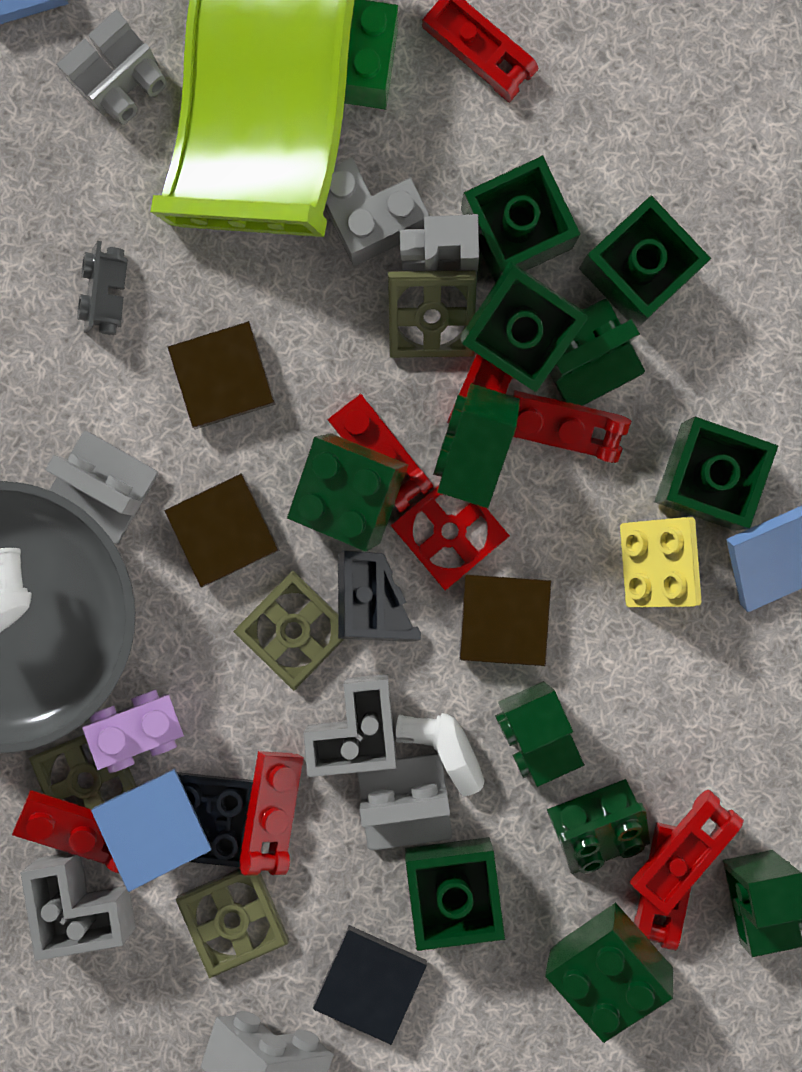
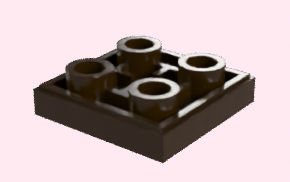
[167,321,276,430]
[164,473,280,588]
[459,574,551,666]

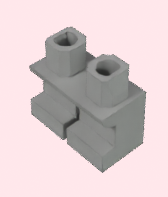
[56,9,167,125]
[400,214,479,286]

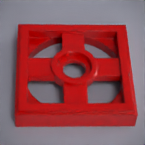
[390,485,510,591]

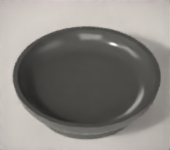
[0,481,136,753]

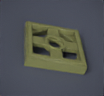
[388,270,477,358]
[233,570,344,691]
[29,734,137,809]
[175,869,289,979]

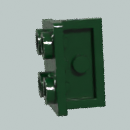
[550,299,645,406]
[546,779,650,874]

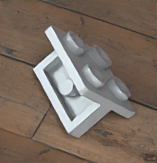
[45,431,158,544]
[357,753,452,850]

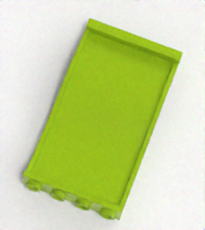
[150,0,354,237]

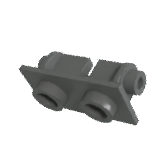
[77,240,128,335]

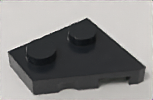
[338,550,421,642]

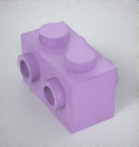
[82,689,184,773]

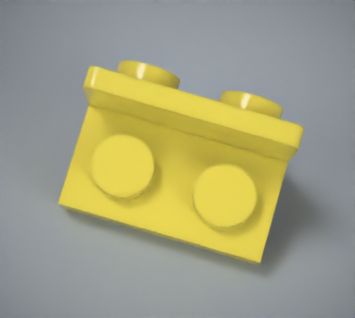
[620,517,702,607]

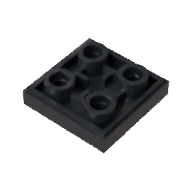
[177,772,253,867]
[313,925,427,1045]

